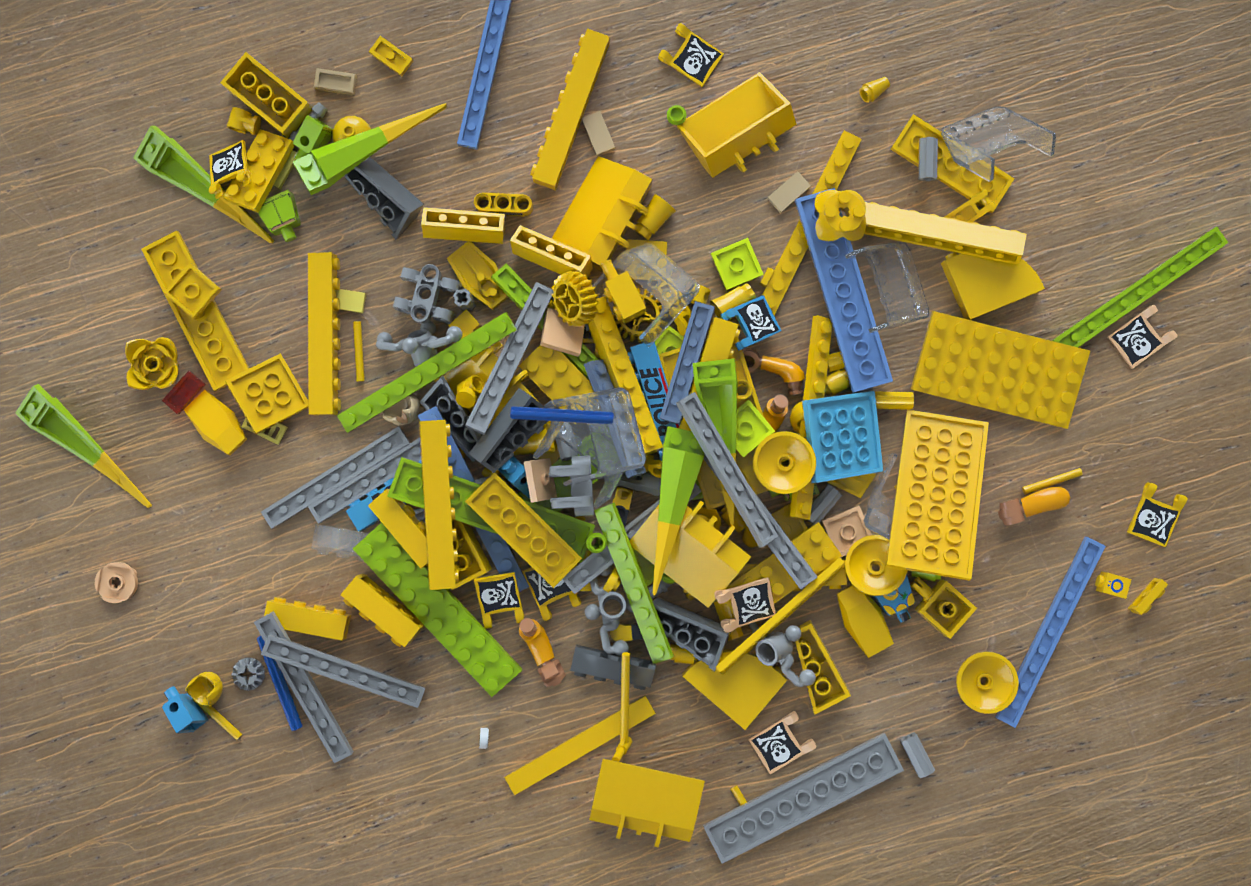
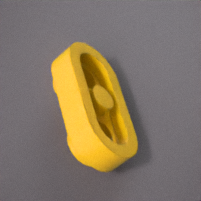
[603,567,621,593]

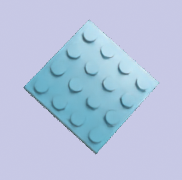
[802,391,883,483]

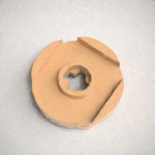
[95,562,138,603]

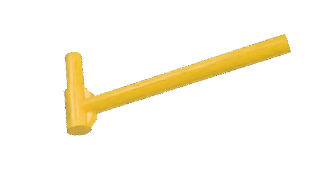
[612,652,632,762]

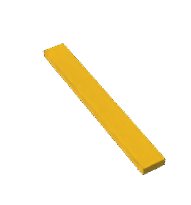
[716,557,845,675]
[504,695,656,795]

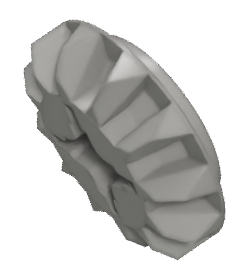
[231,658,265,691]

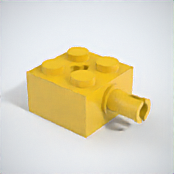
[600,259,646,324]
[910,577,977,639]

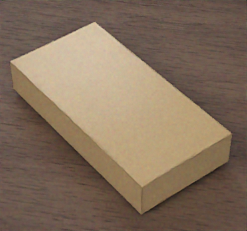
[313,68,357,95]
[582,111,615,156]
[767,171,811,213]

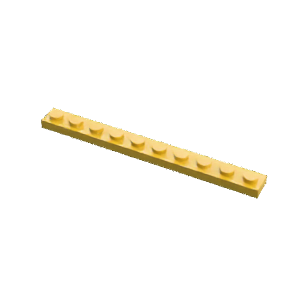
[762,130,862,315]
[789,315,832,520]

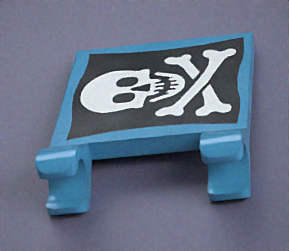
[721,295,781,351]

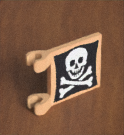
[1108,305,1178,369]
[714,577,776,633]
[748,711,816,774]

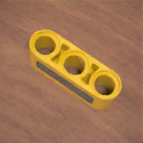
[474,193,533,217]

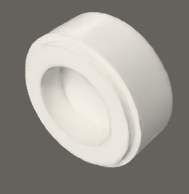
[479,728,489,749]

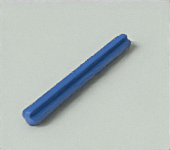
[510,406,614,424]
[257,636,302,731]

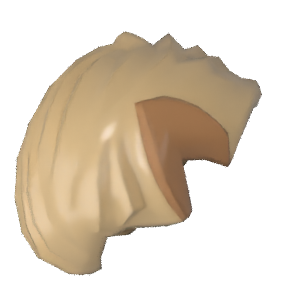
[383,395,420,426]

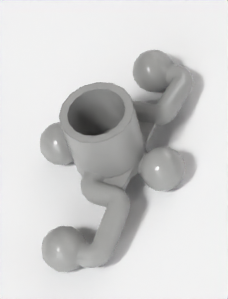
[376,321,462,366]
[585,565,633,656]
[748,622,816,687]

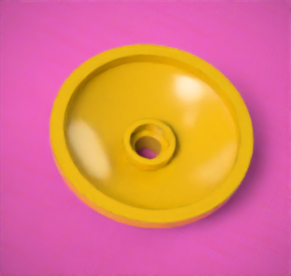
[753,431,816,494]
[845,535,907,596]
[956,651,1019,714]

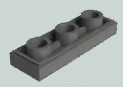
[606,465,661,496]

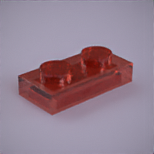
[162,370,206,414]

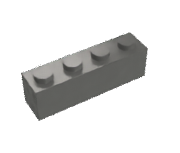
[345,157,424,240]
[420,376,483,462]
[469,388,552,473]
[653,597,731,672]
[570,645,656,690]

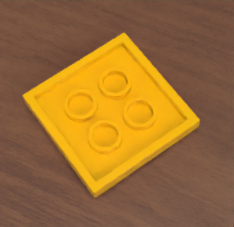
[225,353,309,434]

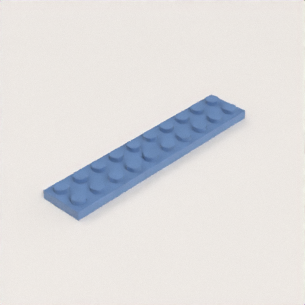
[795,188,893,393]

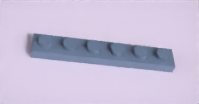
[660,301,715,425]
[584,359,646,478]

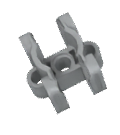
[393,264,462,324]
[549,455,594,516]

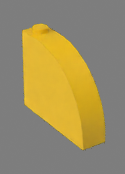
[941,252,1045,320]
[682,650,787,730]

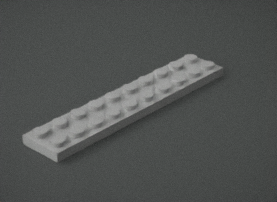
[703,733,904,864]

